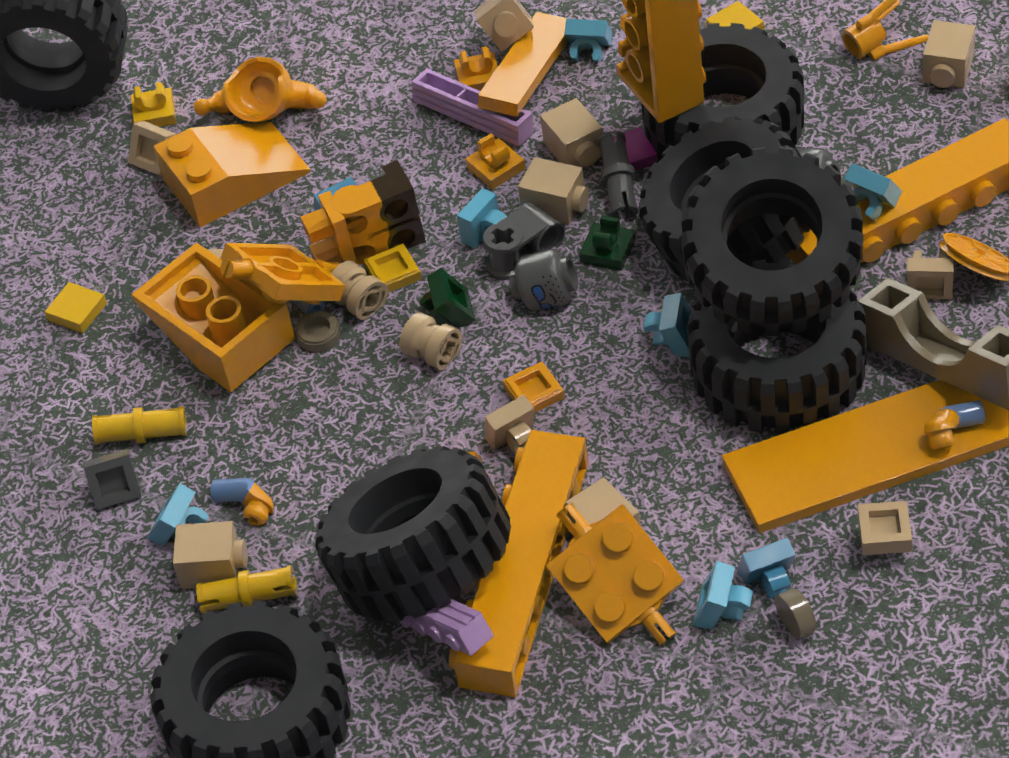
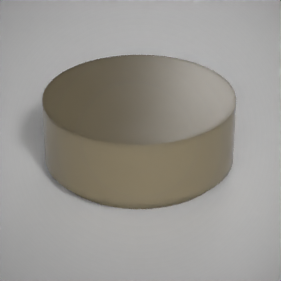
[295,311,341,353]
[774,588,816,640]

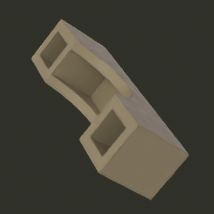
[857,278,1009,410]

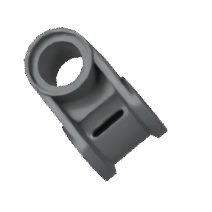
[483,202,566,280]

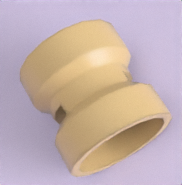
[331,261,388,320]
[399,312,462,370]

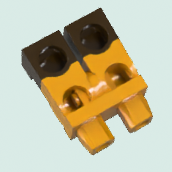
[300,160,426,265]

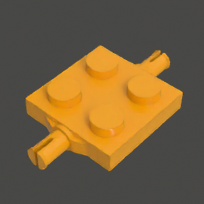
[220,243,346,305]
[546,503,685,646]

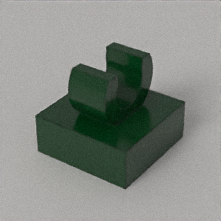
[579,215,636,270]
[419,268,475,327]

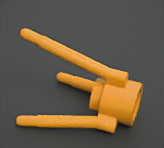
[841,0,929,61]

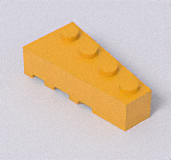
[616,0,706,123]

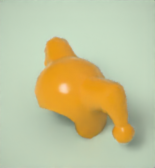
[194,56,327,122]

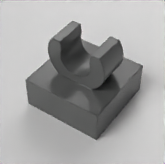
[83,449,142,510]

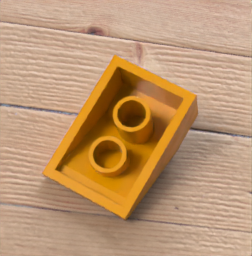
[153,122,311,228]
[131,242,295,392]

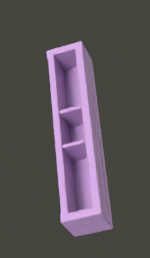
[411,68,533,146]
[398,599,494,656]

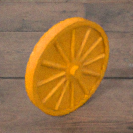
[939,233,1009,281]

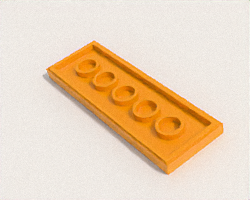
[722,380,1009,534]

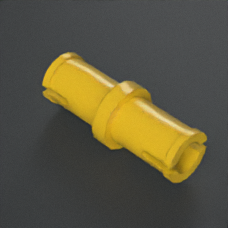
[92,406,187,445]
[196,565,298,614]

